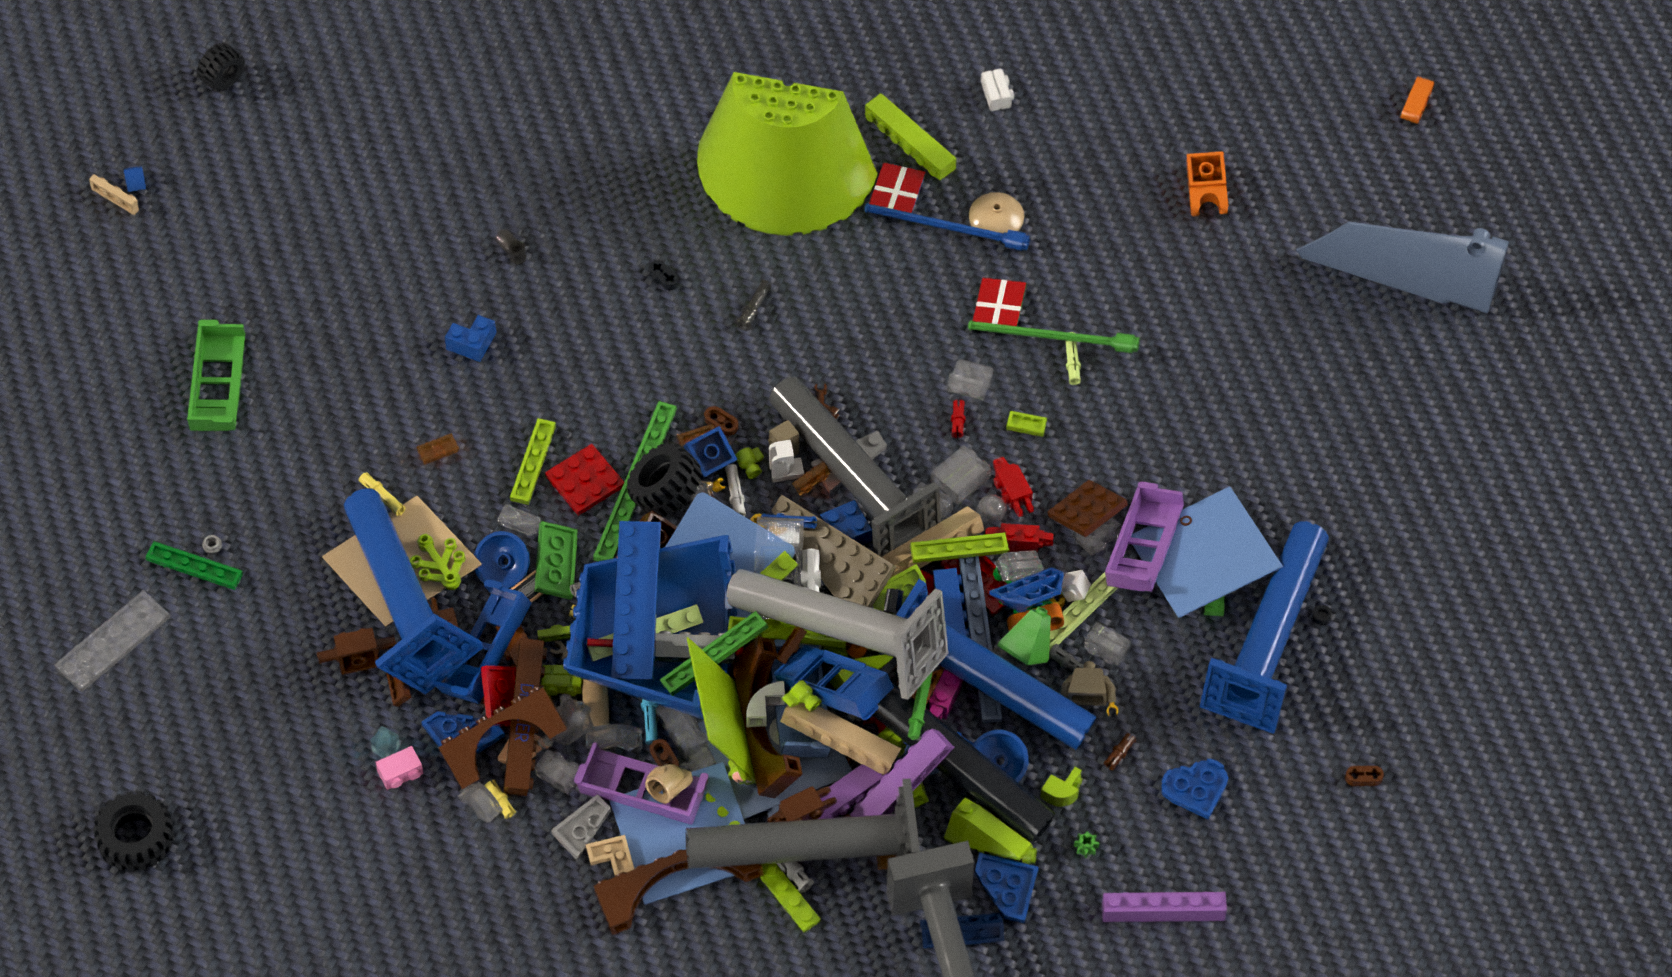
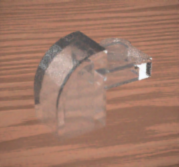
[458,782,503,823]

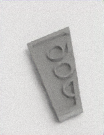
[811,431,887,494]

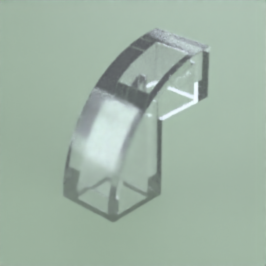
[586,724,642,752]

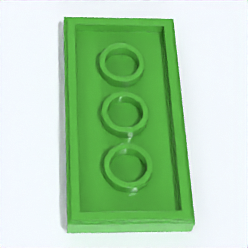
[534,521,578,600]

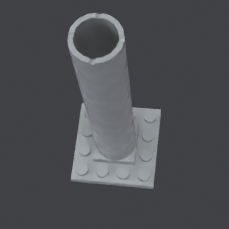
[727,569,949,700]

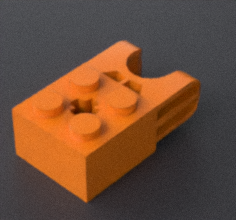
[1186,151,1228,216]

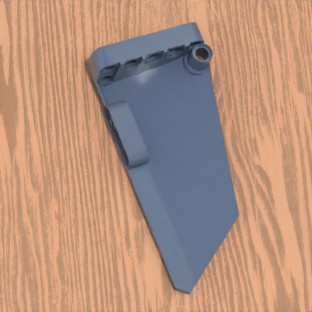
[1296,221,1509,314]

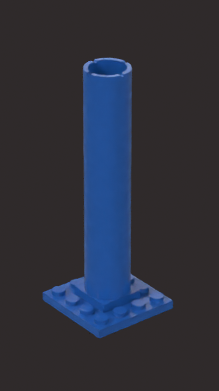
[344,488,484,694]
[1200,521,1329,734]
[879,579,1096,750]

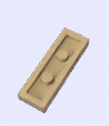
[89,174,139,215]

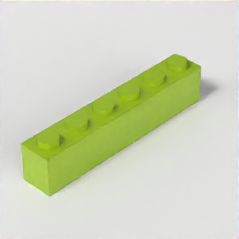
[865,93,956,181]

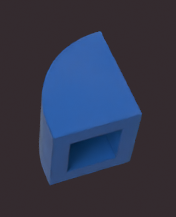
[124,166,146,192]

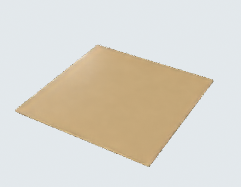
[322,496,482,627]

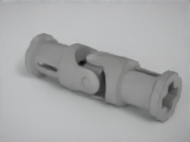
[776,861,814,893]

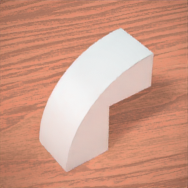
[746,681,785,727]

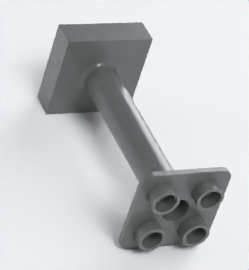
[886,841,975,977]

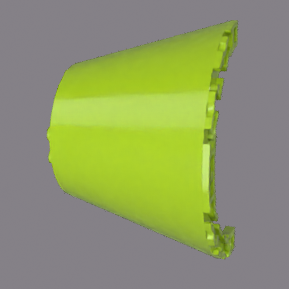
[697,72,878,235]

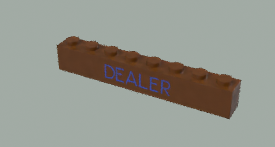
[503,638,547,796]

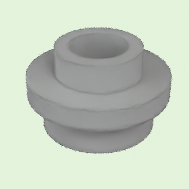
[202,535,222,554]

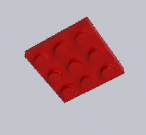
[545,444,624,516]

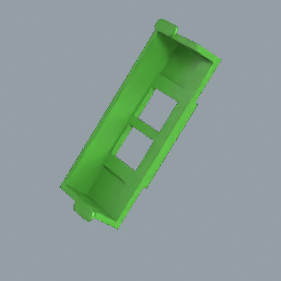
[187,320,246,431]

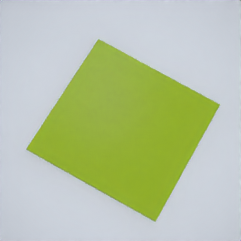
[686,637,756,783]

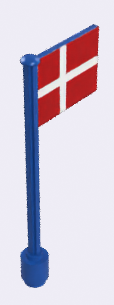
[864,162,1030,251]

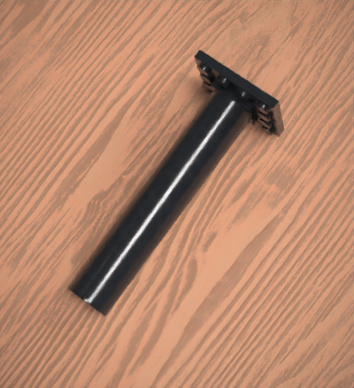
[846,657,1056,844]

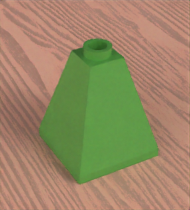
[997,607,1051,665]

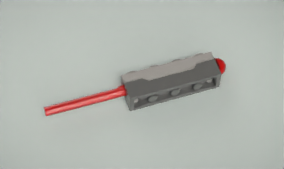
[587,631,744,664]

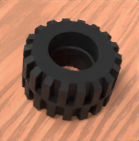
[196,42,245,92]

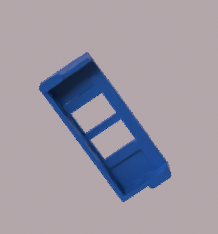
[433,579,532,704]
[774,645,894,720]

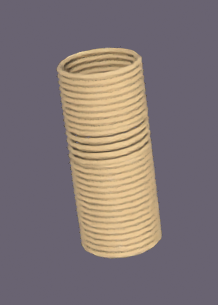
[582,679,610,736]

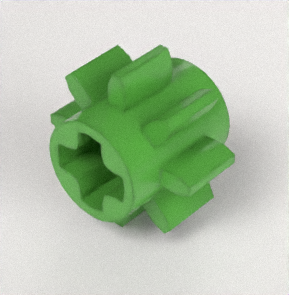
[1074,831,1100,858]

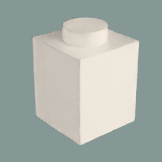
[1061,570,1091,602]

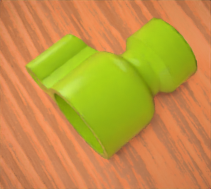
[735,447,764,479]
[782,680,821,712]

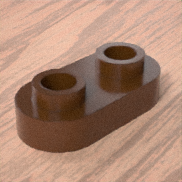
[704,406,739,436]
[650,739,680,768]

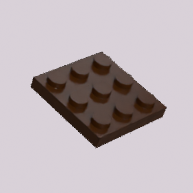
[1047,480,1128,537]

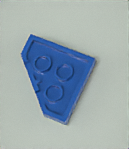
[421,711,505,755]
[975,853,1039,923]

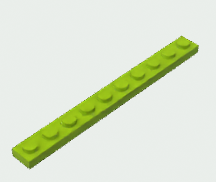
[705,793,820,932]

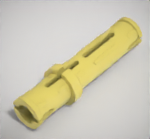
[359,472,406,516]

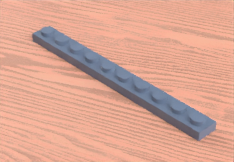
[958,556,1002,723]

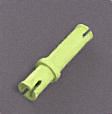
[1065,332,1081,385]

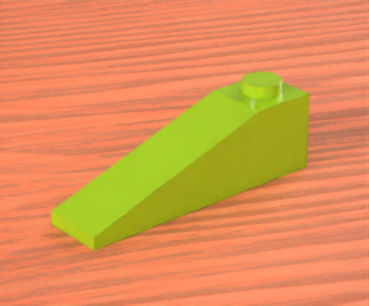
[944,798,1032,860]

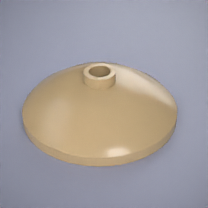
[969,192,1024,233]

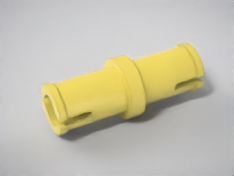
[484,779,516,819]

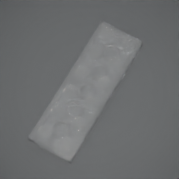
[55,590,170,692]

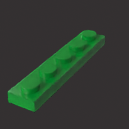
[146,541,243,590]

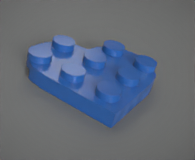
[1161,759,1228,820]

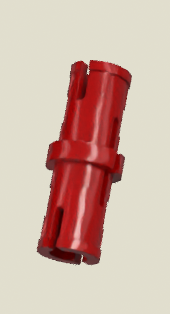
[951,400,966,438]

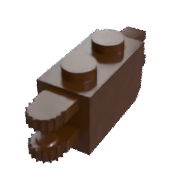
[767,786,837,822]

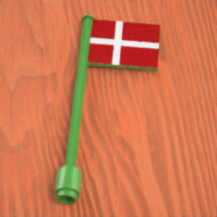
[968,277,1140,354]

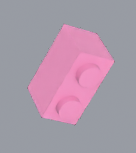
[376,746,424,790]

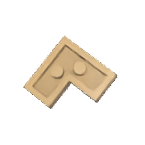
[586,835,634,877]

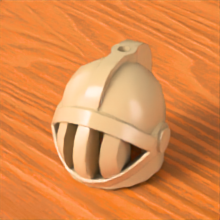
[645,764,693,804]

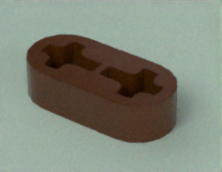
[1345,766,1384,786]

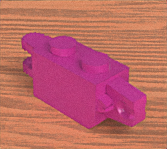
[929,670,962,720]

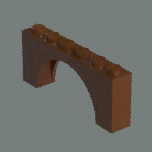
[438,686,568,789]

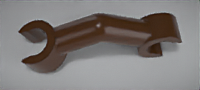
[814,384,839,419]

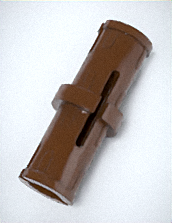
[1104,733,1136,770]

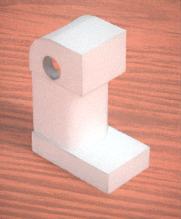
[769,440,804,482]

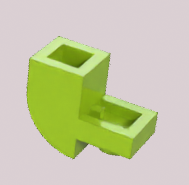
[1040,767,1083,807]

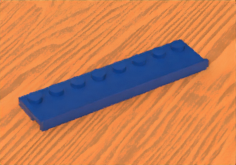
[611,521,661,680]

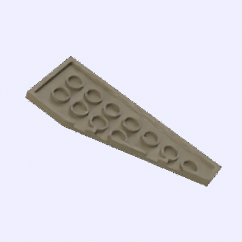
[771,494,896,608]

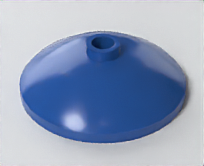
[474,531,530,589]
[973,730,1029,782]

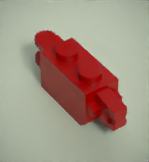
[993,457,1034,517]
[985,523,1054,554]

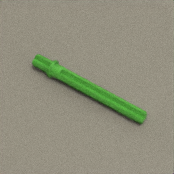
[908,672,933,740]

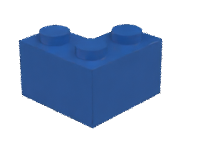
[445,315,496,362]

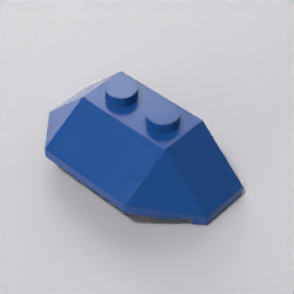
[989,567,1064,612]

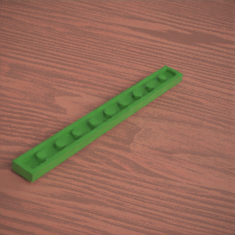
[593,401,677,562]

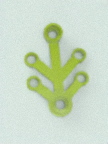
[410,534,466,590]

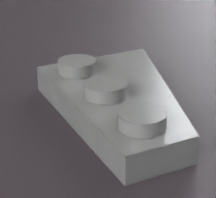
[551,794,611,861]

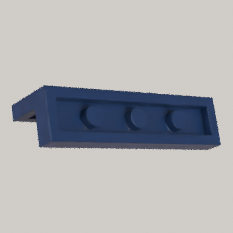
[920,913,1004,949]

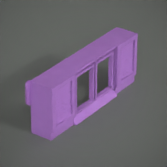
[1105,482,1184,592]
[574,742,708,825]

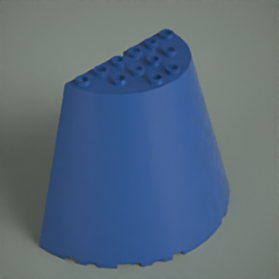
[563,535,737,720]

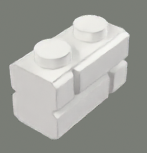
[981,69,1014,111]

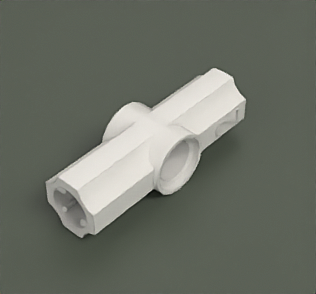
[801,549,821,592]

